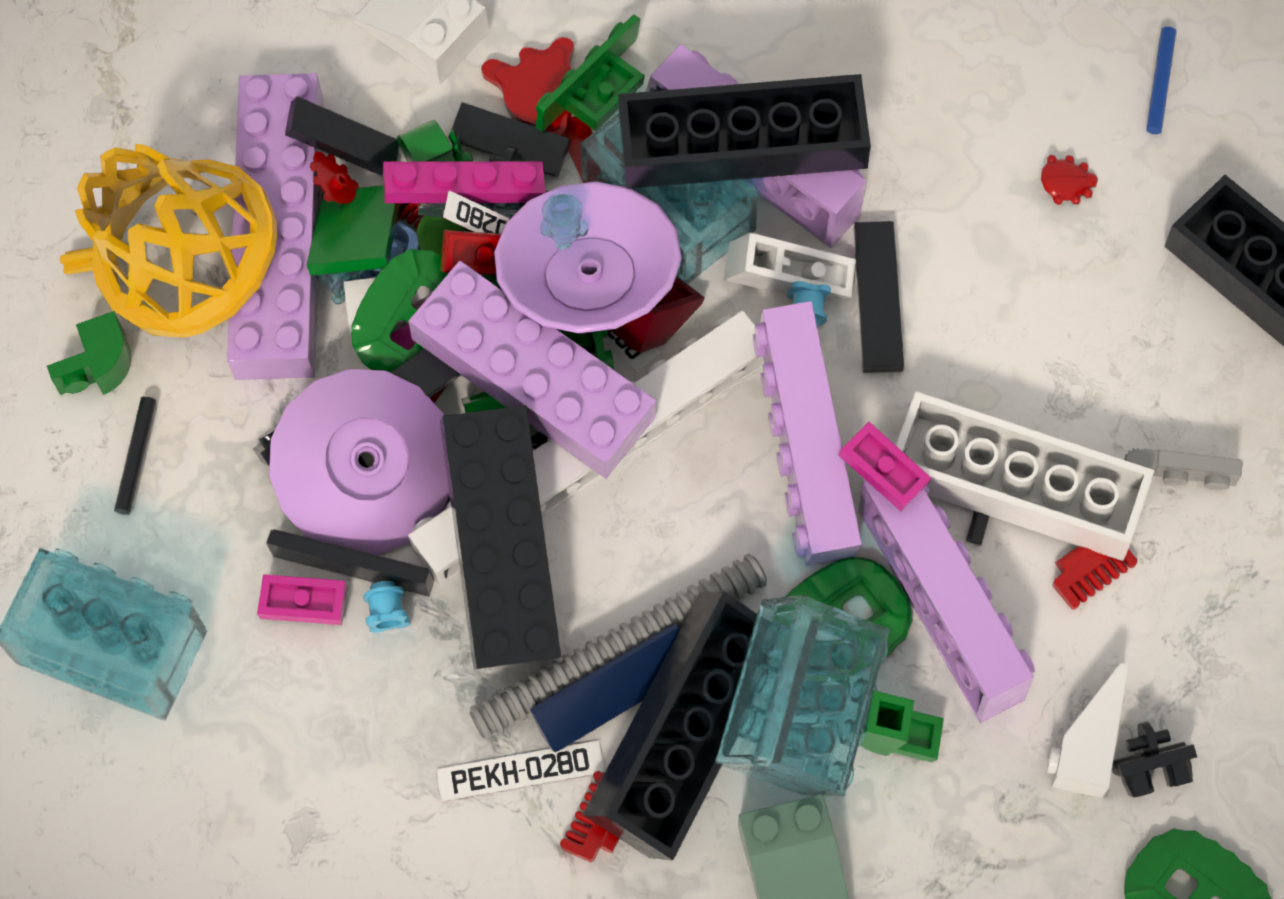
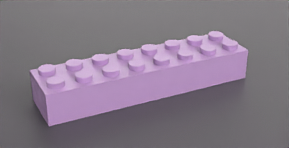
[227,73,323,380]

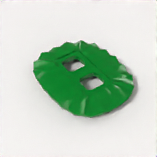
[351,249,449,373]
[770,557,913,686]
[1124,828,1271,899]

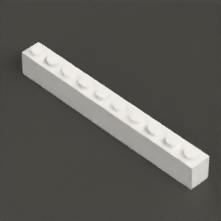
[408,310,765,586]

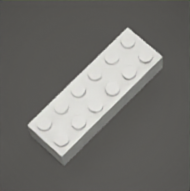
[896,391,1155,561]

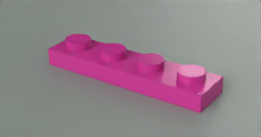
[383,162,546,203]

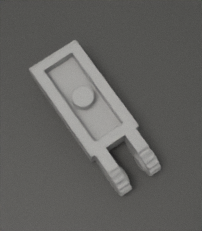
[1124,448,1243,490]

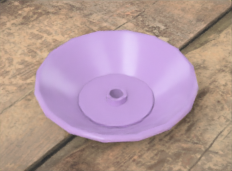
[494,181,682,333]
[269,369,450,555]

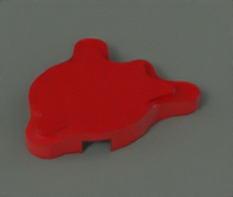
[481,37,574,136]

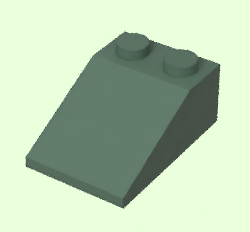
[738,794,849,899]

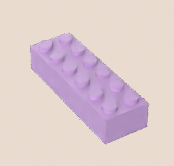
[650,44,866,248]
[408,261,657,479]
[752,301,862,567]
[858,481,1035,723]

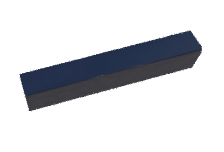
[530,623,680,752]

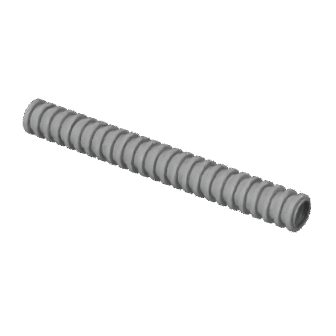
[469,554,767,740]

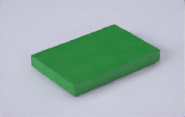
[306,185,400,275]

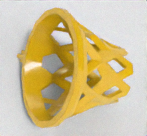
[60,143,277,338]

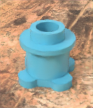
[787,281,831,329]
[363,581,411,633]

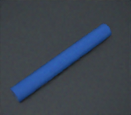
[1146,27,1177,134]

